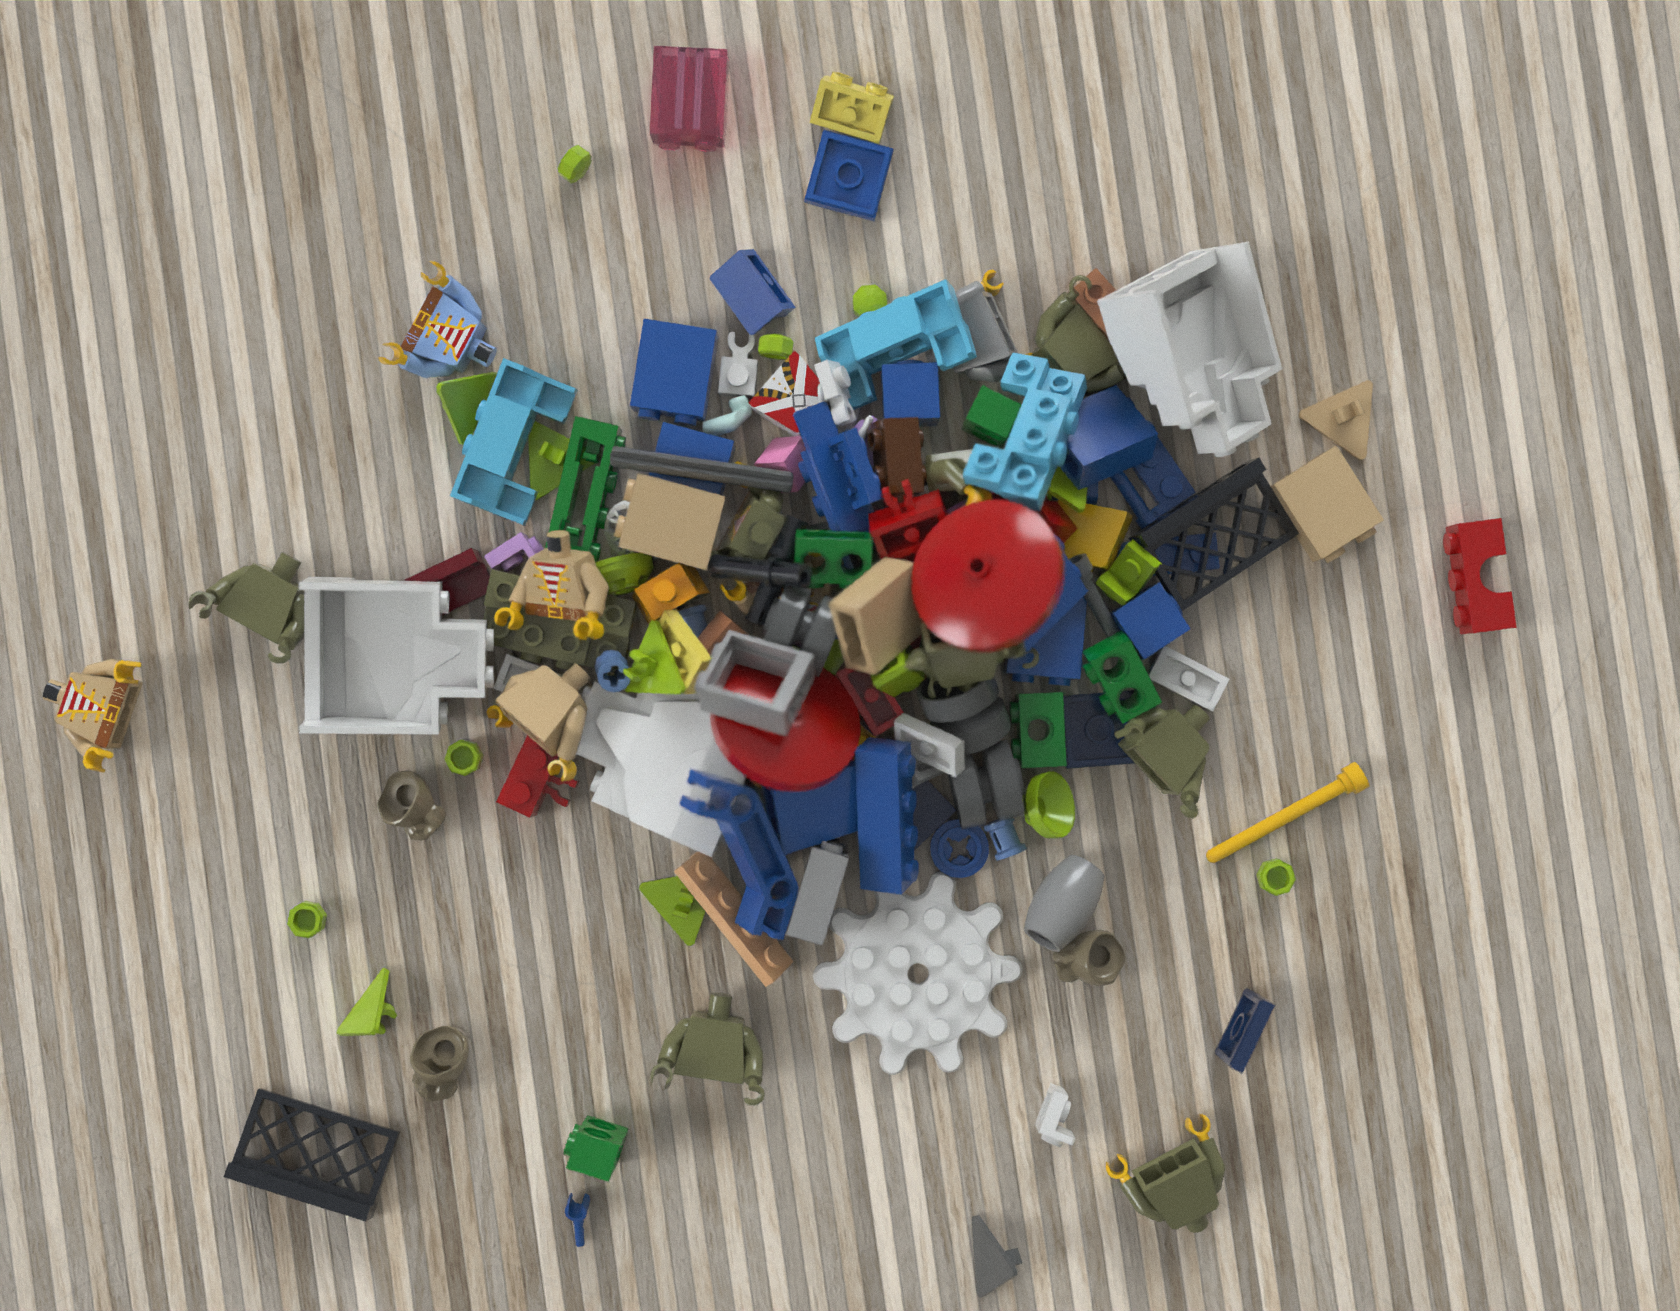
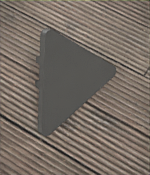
[972,1215,1023,1298]

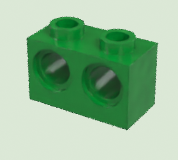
[961,385,1022,448]
[795,530,872,589]
[1082,630,1162,724]
[563,1115,629,1182]

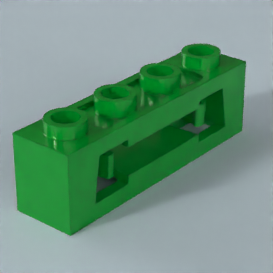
[545,416,626,563]

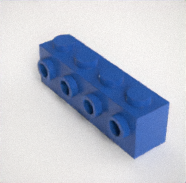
[855,737,919,895]

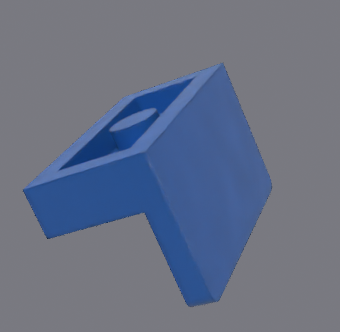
[710,249,796,335]

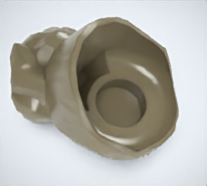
[377,770,446,841]
[1053,930,1125,986]
[410,1026,469,1102]

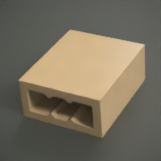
[1271,445,1384,563]
[614,473,726,570]
[829,557,924,675]

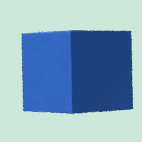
[881,360,940,427]
[1110,582,1191,660]

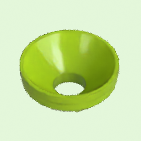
[595,553,654,596]
[1022,771,1075,839]

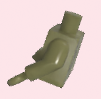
[1032,275,1127,394]
[188,552,304,664]
[904,623,1026,692]
[1115,705,1210,819]
[649,993,765,1106]

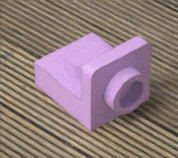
[484,532,544,572]

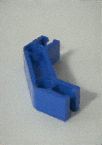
[679,769,799,940]

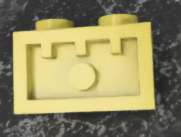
[809,72,894,144]
[659,610,711,695]

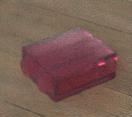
[650,46,729,152]

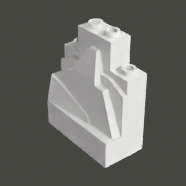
[1098,242,1282,457]
[299,577,494,734]
[576,681,747,857]

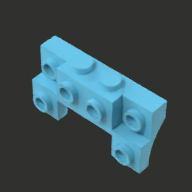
[814,279,977,410]
[963,352,1087,511]
[450,358,578,526]

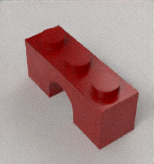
[1443,518,1517,635]

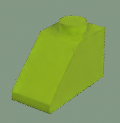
[871,645,926,697]

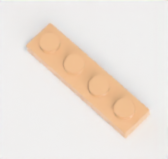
[674,851,794,987]

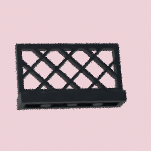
[1129,457,1299,611]
[223,1088,400,1222]

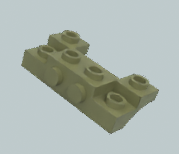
[483,570,637,672]

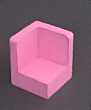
[754,436,806,493]

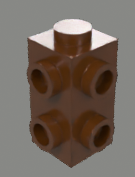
[867,417,927,503]

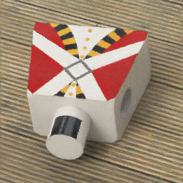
[748,350,840,437]

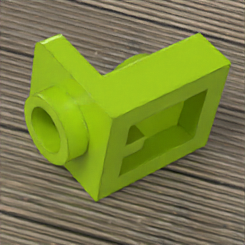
[1096,540,1161,606]

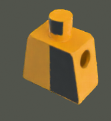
[632,563,710,625]

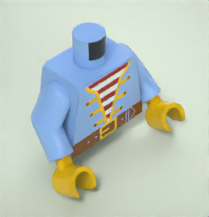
[378,261,497,378]

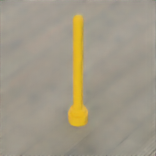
[1206,762,1370,863]

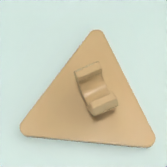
[1298,380,1373,460]

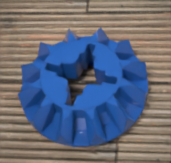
[930,819,989,878]

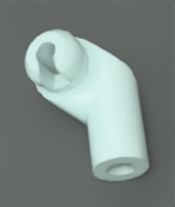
[702,395,752,436]

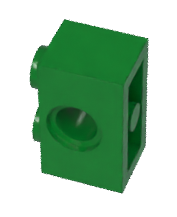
[1009,692,1066,768]

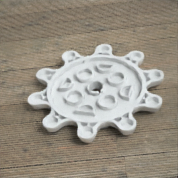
[813,871,1023,1075]

